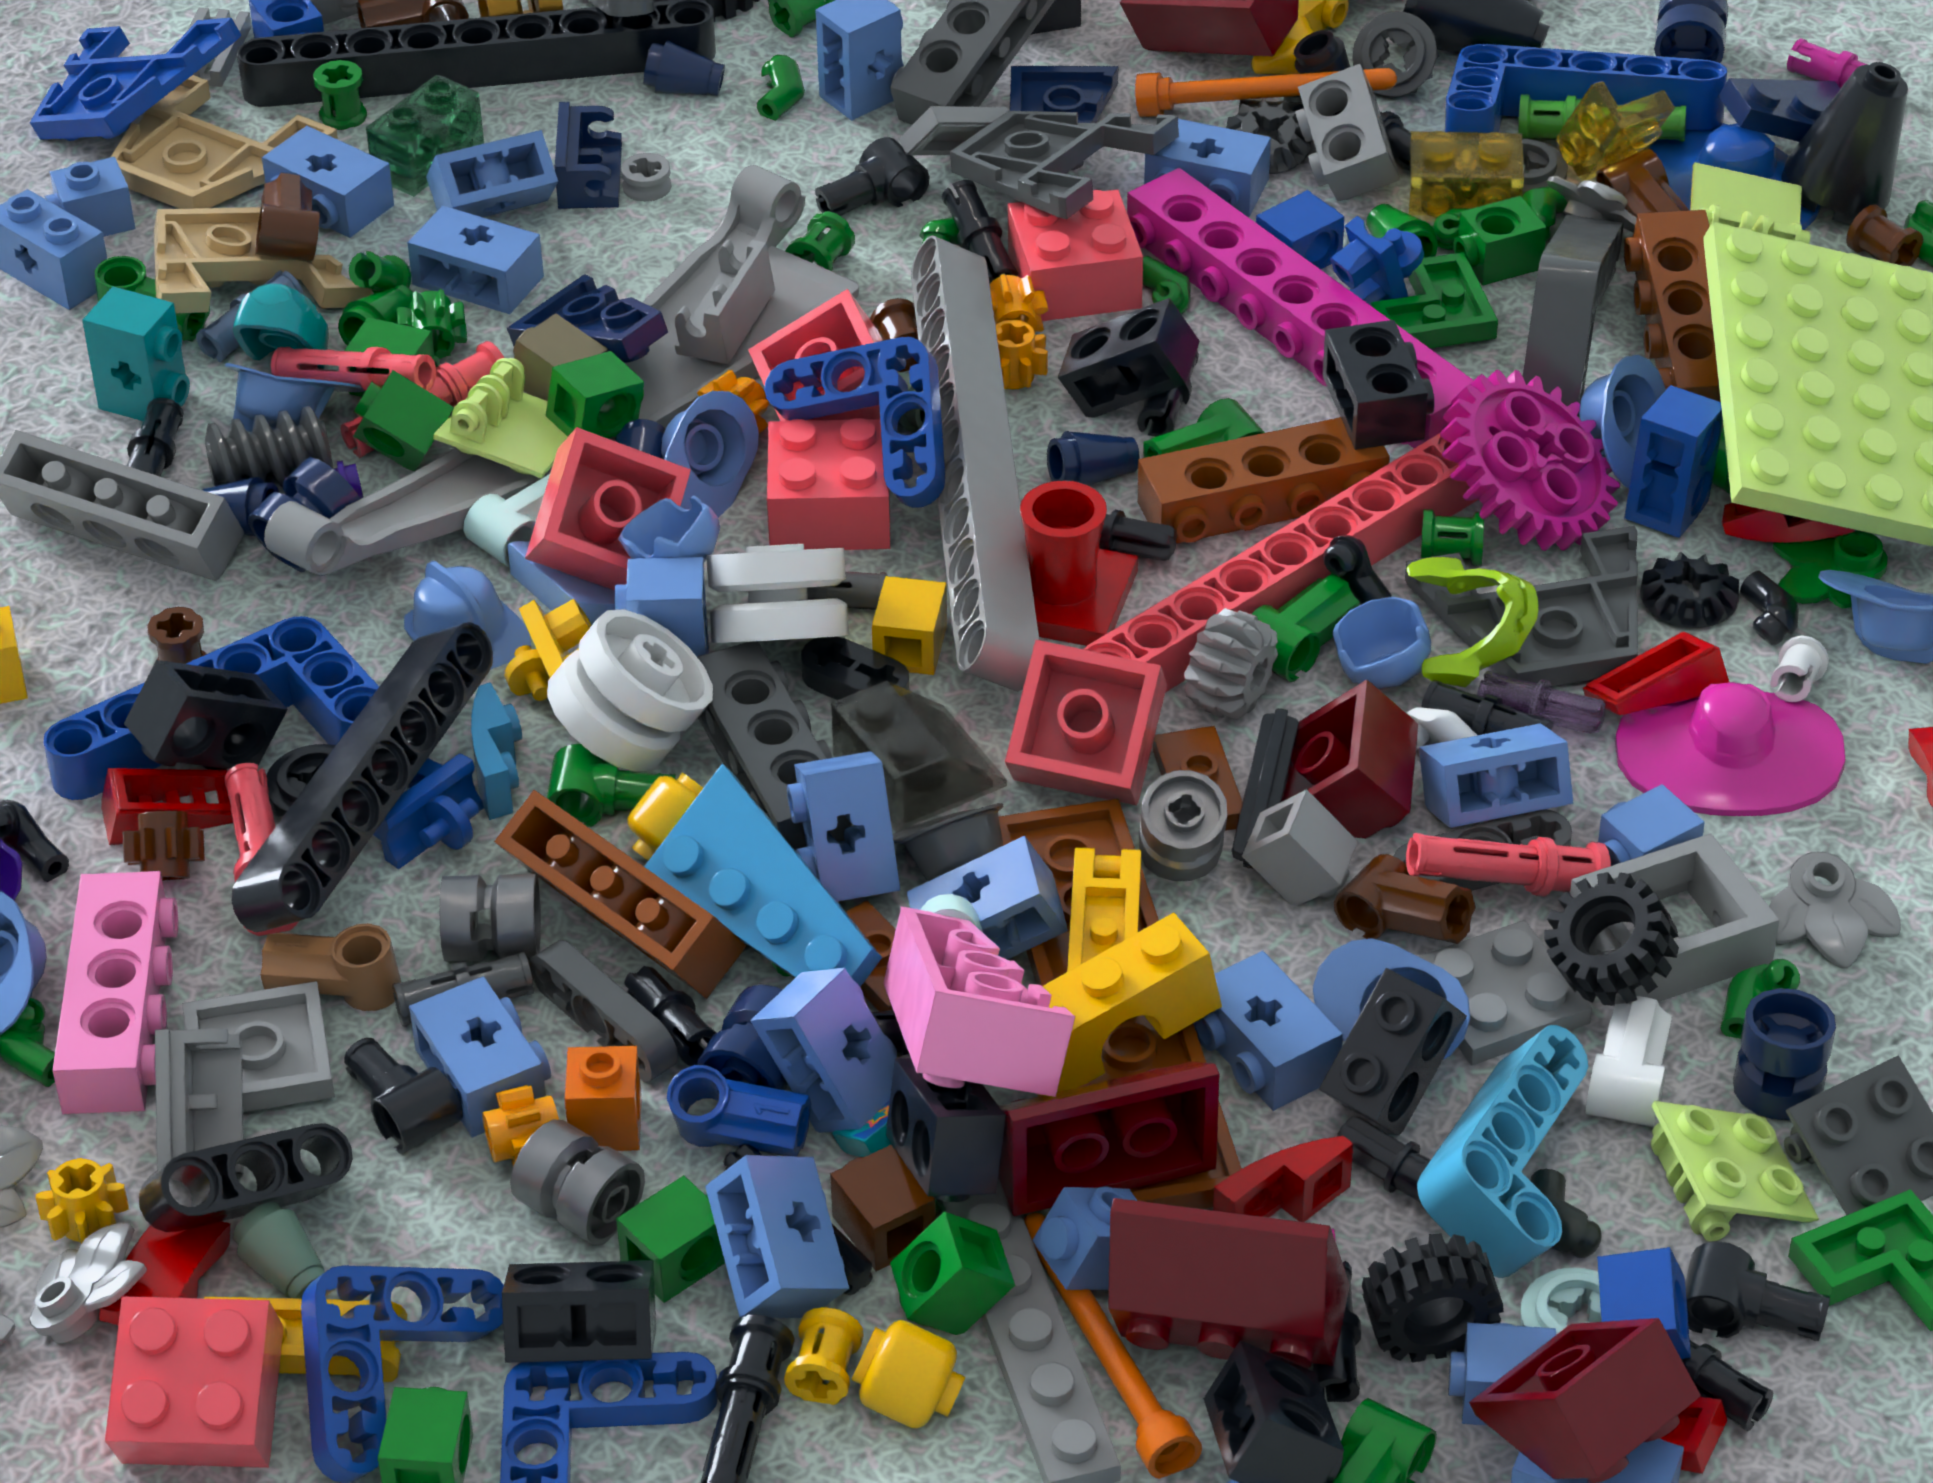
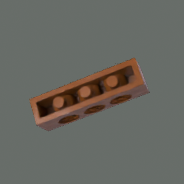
[1624,210,1721,402]
[1137,417,1390,544]
[494,790,747,999]

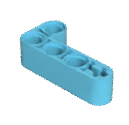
[1417,1025,1588,1278]

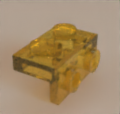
[1557,81,1675,181]
[1409,131,1524,218]

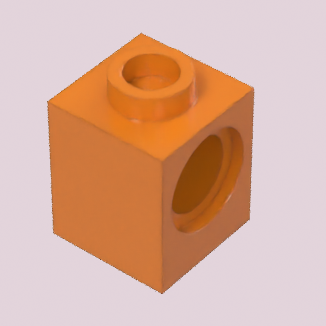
[564,1046,642,1151]

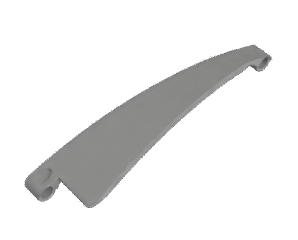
[264,165,859,576]

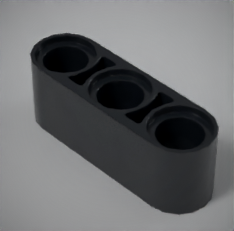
[139,1123,353,1232]

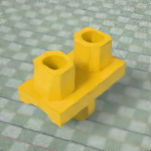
[504,599,592,701]

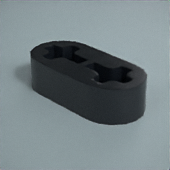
[801,636,910,715]

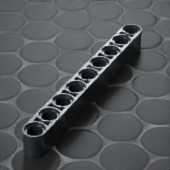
[237,0,716,107]

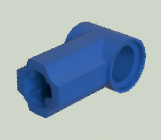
[667,1065,812,1156]

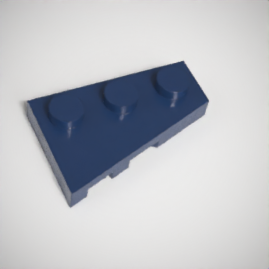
[1010,66,1119,174]
[1718,78,1840,142]
[507,274,668,363]

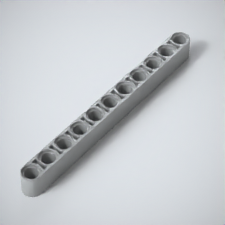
[911,235,1039,692]

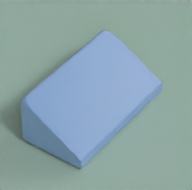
[507,541,615,625]

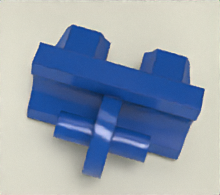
[1330,216,1424,306]
[373,753,484,869]

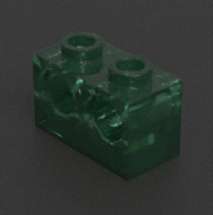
[366,75,484,197]

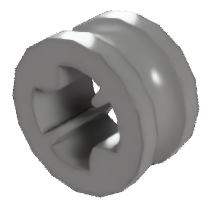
[621,153,672,202]

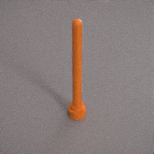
[1135,68,1397,117]
[1024,1213,1202,1479]

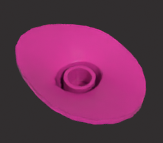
[1615,682,1846,816]

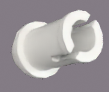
[1770,636,1829,703]

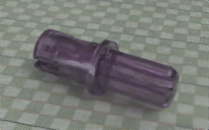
[1477,671,1606,734]

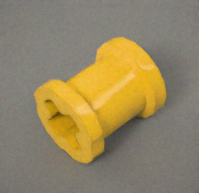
[784,1307,864,1405]

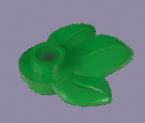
[1773,530,1888,609]

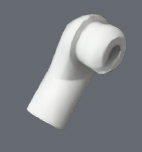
[1406,707,1477,751]

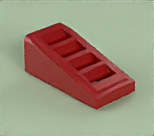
[1583,631,1729,716]
[101,768,233,845]

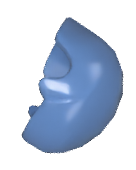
[618,496,720,562]
[1333,597,1431,689]

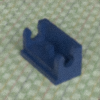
[554,102,622,209]

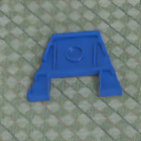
[29,18,242,141]

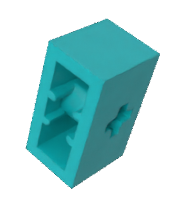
[82,286,190,421]

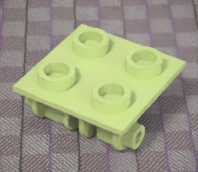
[1690,162,1811,244]
[433,358,567,479]
[1650,1101,1819,1241]

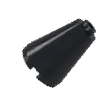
[1403,0,1550,53]
[1781,62,1908,223]

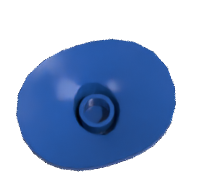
[1648,123,1822,230]

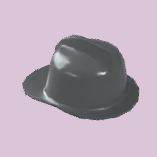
[893,803,1004,881]

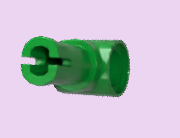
[547,744,676,827]

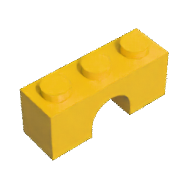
[1037,912,1222,1096]

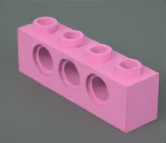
[53,871,178,1114]

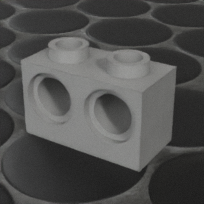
[1295,64,1400,201]

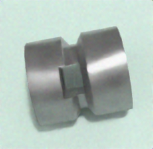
[1139,770,1227,881]
[439,874,541,961]
[510,1119,645,1245]

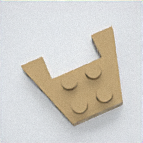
[111,75,338,209]
[154,207,372,313]

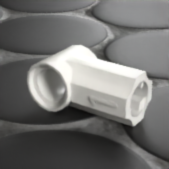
[1585,996,1672,1128]

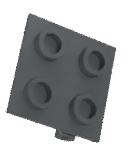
[1784,1055,1933,1215]

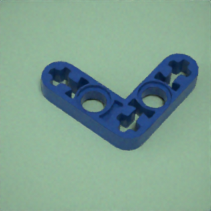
[764,337,946,508]
[301,1265,504,1483]
[500,1352,718,1483]

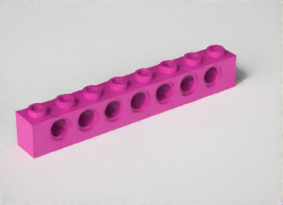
[1127,168,1474,448]

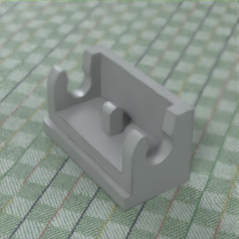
[674,240,775,364]
[155,1028,244,1174]

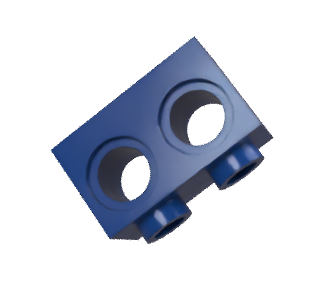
[1624,385,1723,538]

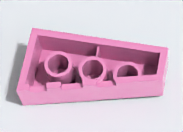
[883,906,1075,1097]

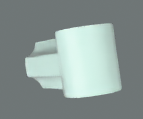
[463,474,550,568]

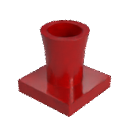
[1020,481,1138,646]

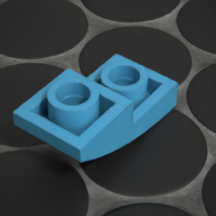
[471,682,522,820]

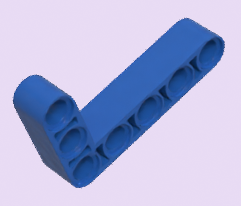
[1444,44,1727,161]
[43,616,379,800]

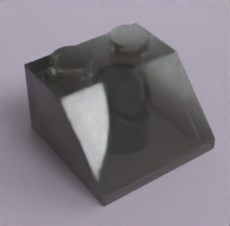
[831,681,1007,832]

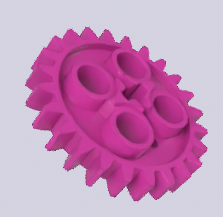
[1440,370,1620,551]

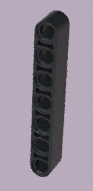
[231,622,493,932]

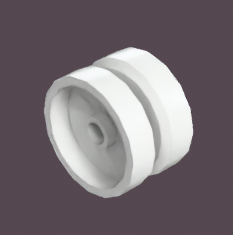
[707,544,849,643]
[547,609,713,772]

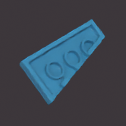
[644,763,882,987]

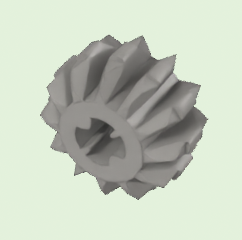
[1184,608,1278,720]

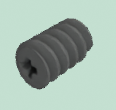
[205,406,333,487]

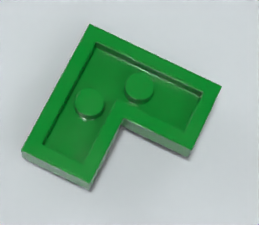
[1371,252,1498,348]
[1788,1189,1933,1331]

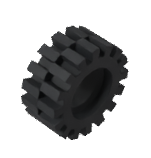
[1544,872,1679,1006]
[1362,1233,1504,1363]

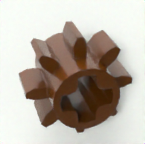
[123,811,205,881]

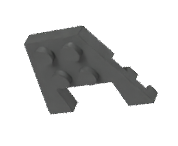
[950,111,1179,219]
[1405,525,1638,692]

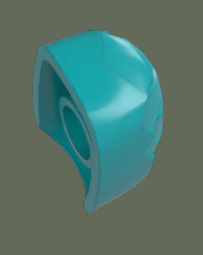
[233,284,329,369]

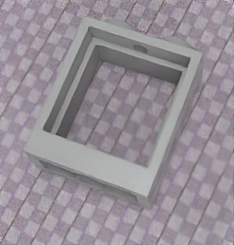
[1570,833,1780,1002]

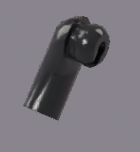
[1740,570,1799,645]

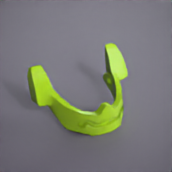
[1406,557,1538,688]

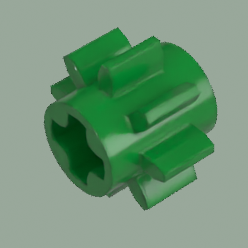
[396,289,467,359]

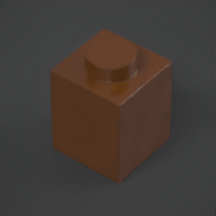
[830,1145,936,1272]

